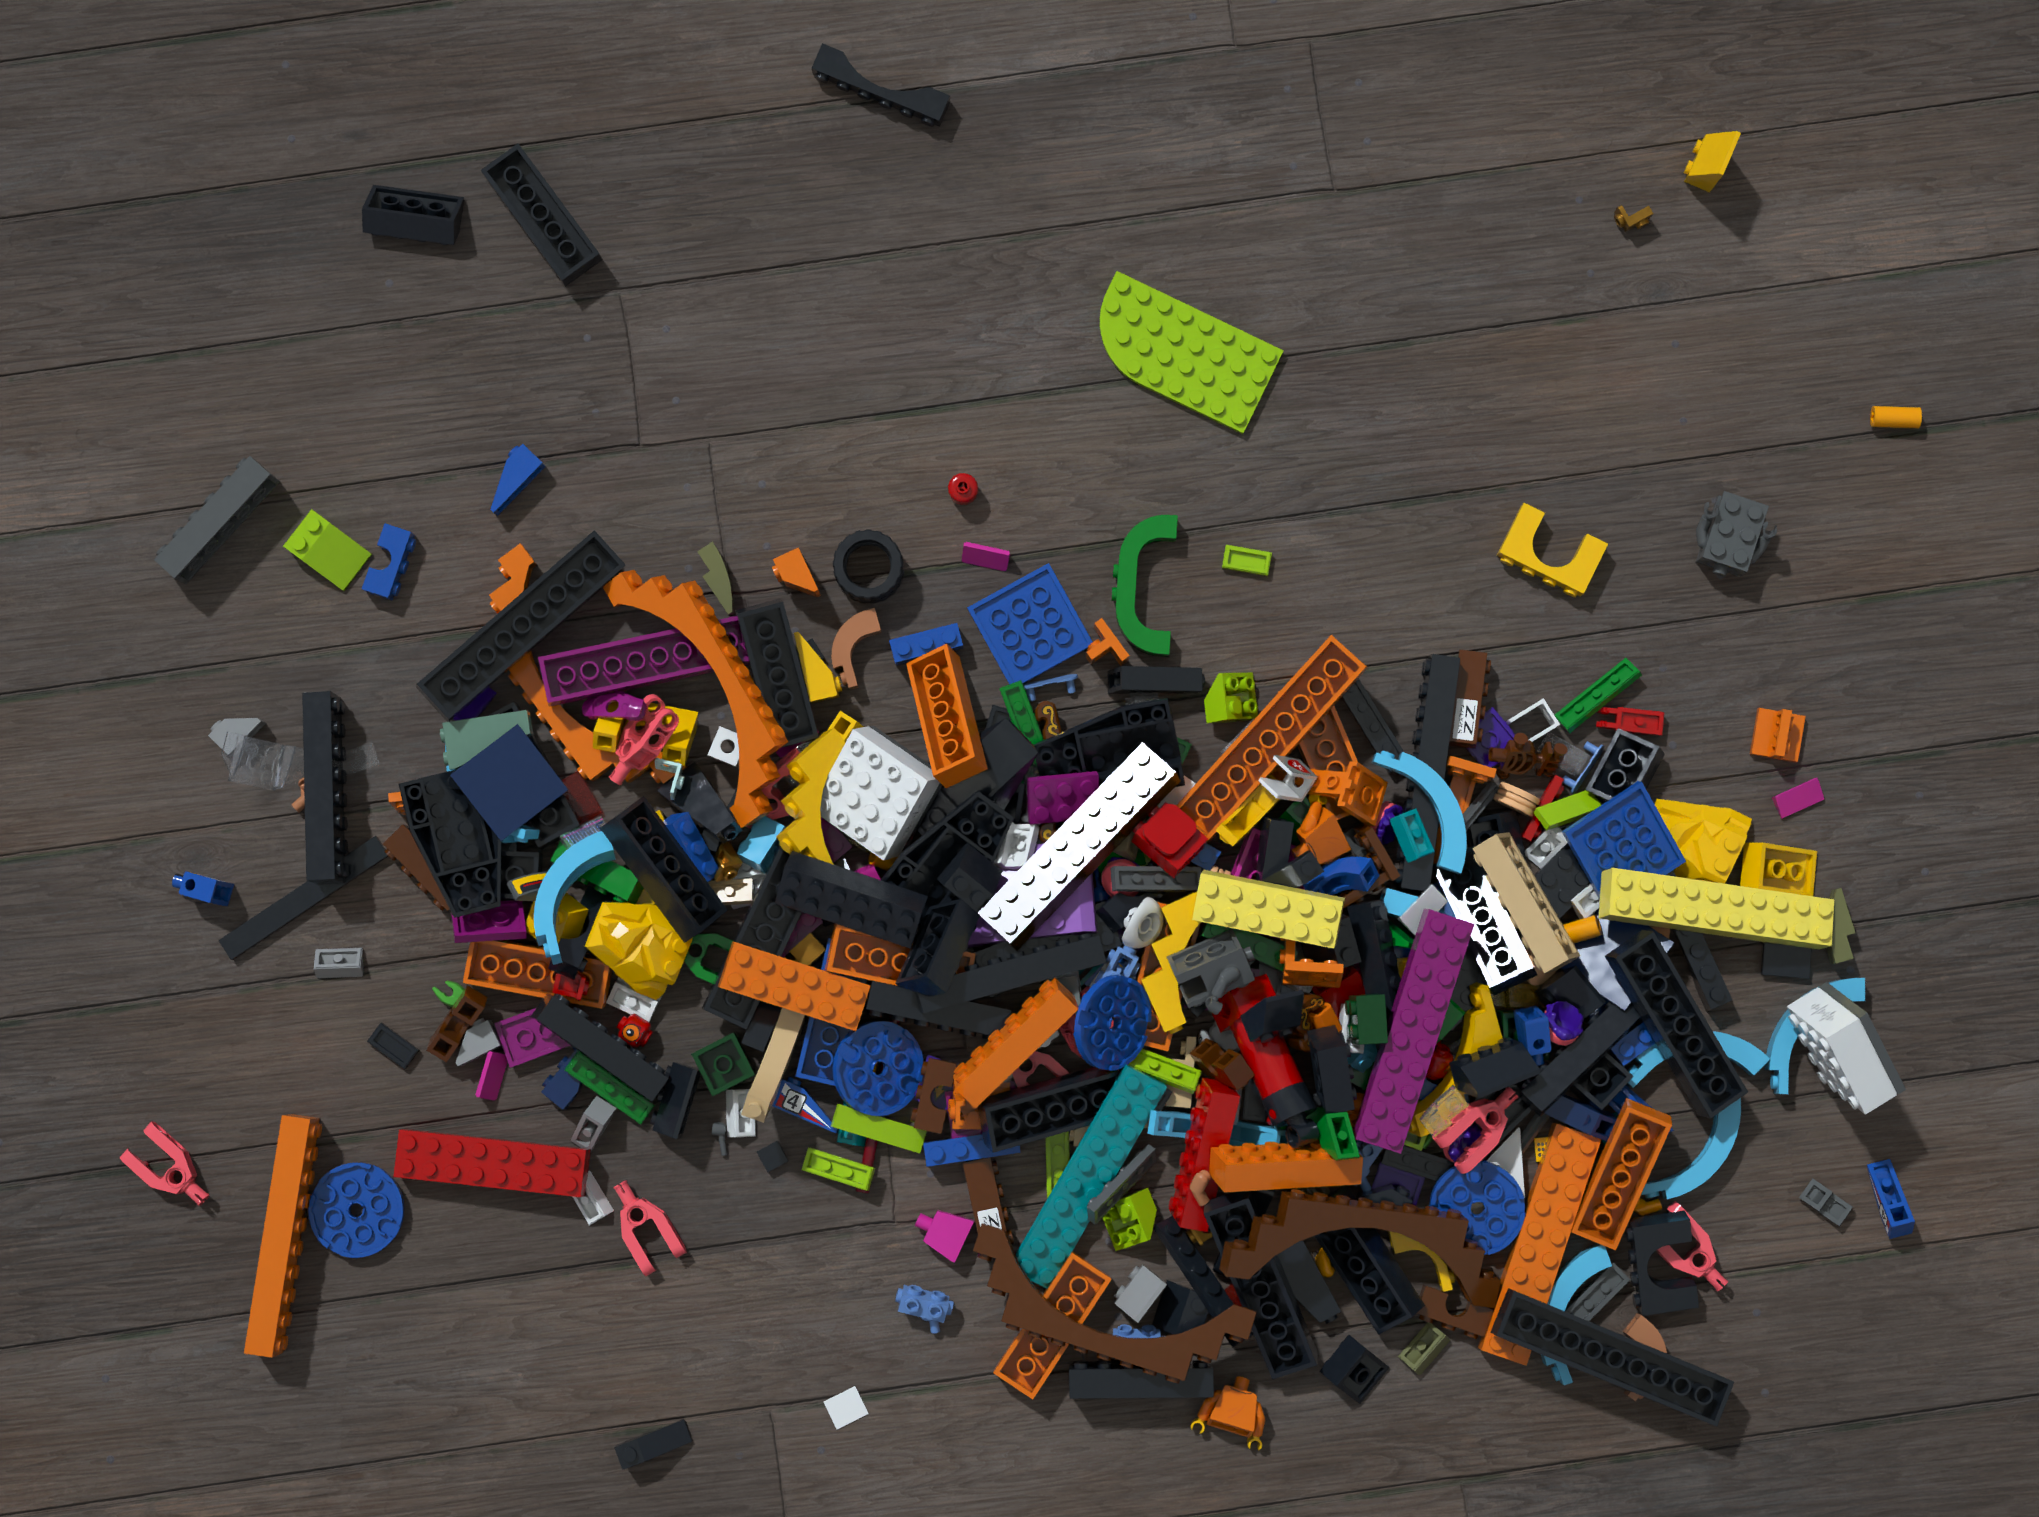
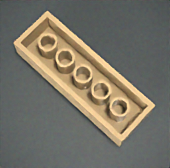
[1473,832,1580,973]

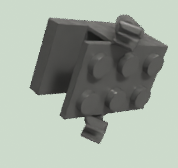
[1696,491,1777,577]
[1167,929,1255,1015]

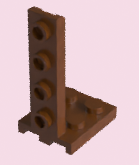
[1336,823,1400,913]

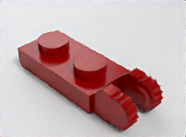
[1596,707,1664,736]

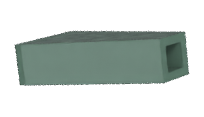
[440,710,533,770]

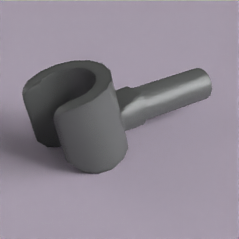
[712,1122,727,1156]

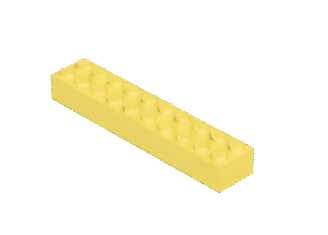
[1598,868,1834,950]

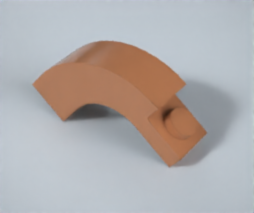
[831,608,882,690]
[1623,1313,1667,1401]

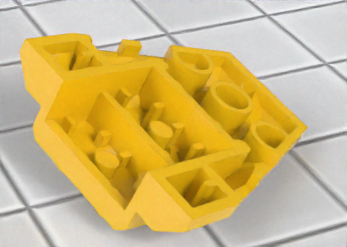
[1654,799,1752,884]
[584,902,693,1000]

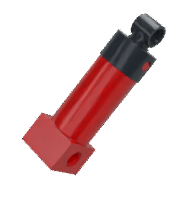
[1212,974,1319,1148]

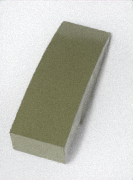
[697,541,734,617]
[1827,888,1855,964]

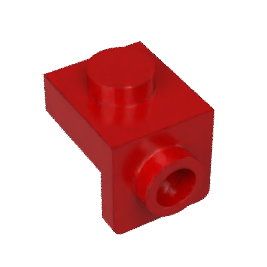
[552,972,589,1001]

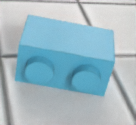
[737,816,786,873]

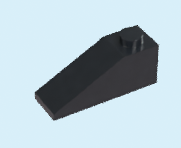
[614,1419,692,1470]

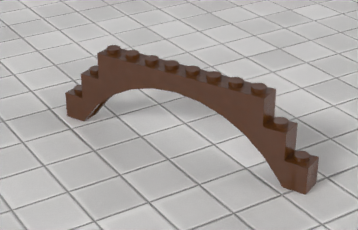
[1219,1189,1501,1308]
[973,1223,1257,1384]

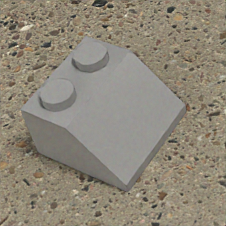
[1114,1264,1167,1323]

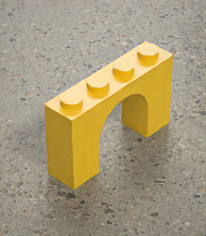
[1496,503,1608,597]
[593,701,698,766]

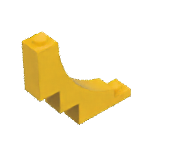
[1141,891,1201,1034]
[1408,982,1502,1137]

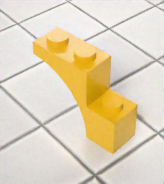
[1215,775,1281,846]

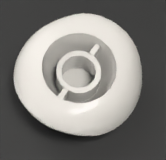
[1122,897,1163,949]

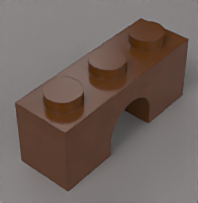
[426,985,487,1063]
[1189,1038,1255,1091]
[910,1057,957,1134]
[1417,1284,1493,1339]

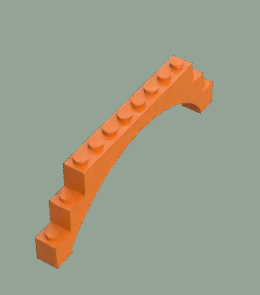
[489,543,687,784]
[603,570,788,828]

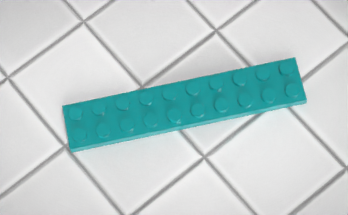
[1016,1064,1167,1288]

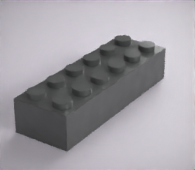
[154,456,280,584]

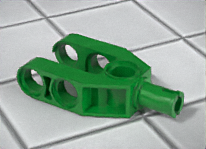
[684,933,733,984]

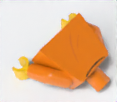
[1291,795,1351,865]
[1191,1376,1265,1450]

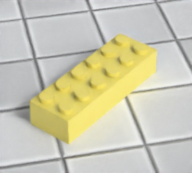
[1192,870,1345,949]

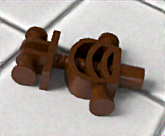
[1488,733,1568,780]

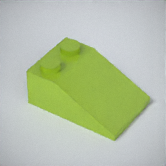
[283,509,372,591]

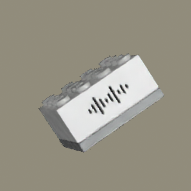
[820,726,942,860]
[1787,982,1906,1115]

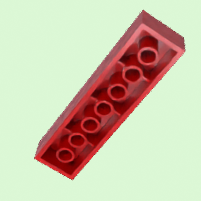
[393,1129,591,1197]

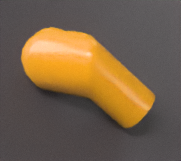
[1634,1198,1662,1216]
[1315,1247,1335,1278]

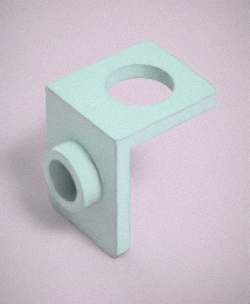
[655,758,684,800]

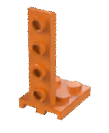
[1433,756,1497,864]
[1271,761,1388,826]
[1279,938,1344,988]
[948,1081,1010,1130]

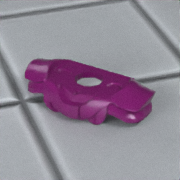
[582,691,647,721]

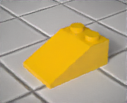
[1683,131,1741,192]
[794,632,842,703]
[1740,843,1817,896]

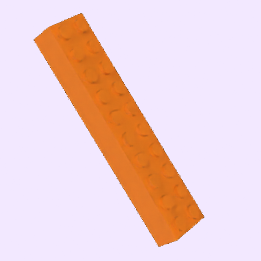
[1176,635,1368,842]
[244,1114,322,1358]
[1478,1123,1601,1366]

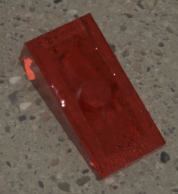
[561,771,603,824]

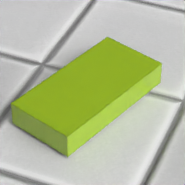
[1222,545,1272,576]

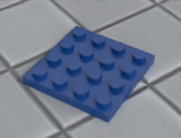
[967,563,1092,684]
[1562,781,1686,899]

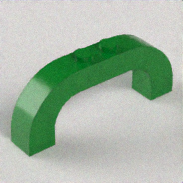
[1111,515,1178,657]

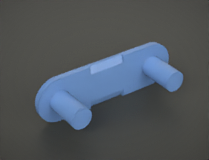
[1023,674,1078,701]
[1562,741,1604,794]

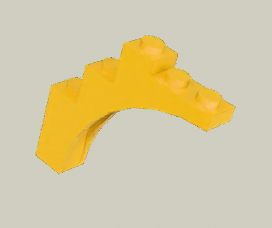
[776,728,845,865]

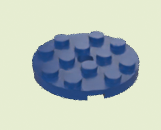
[1074,975,1151,1071]
[833,1021,923,1116]
[1429,1161,1525,1255]
[308,1162,405,1258]

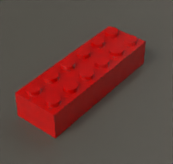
[1169,1078,1240,1232]

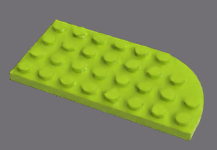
[1100,271,1284,434]

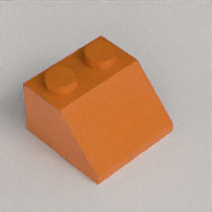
[772,547,821,597]

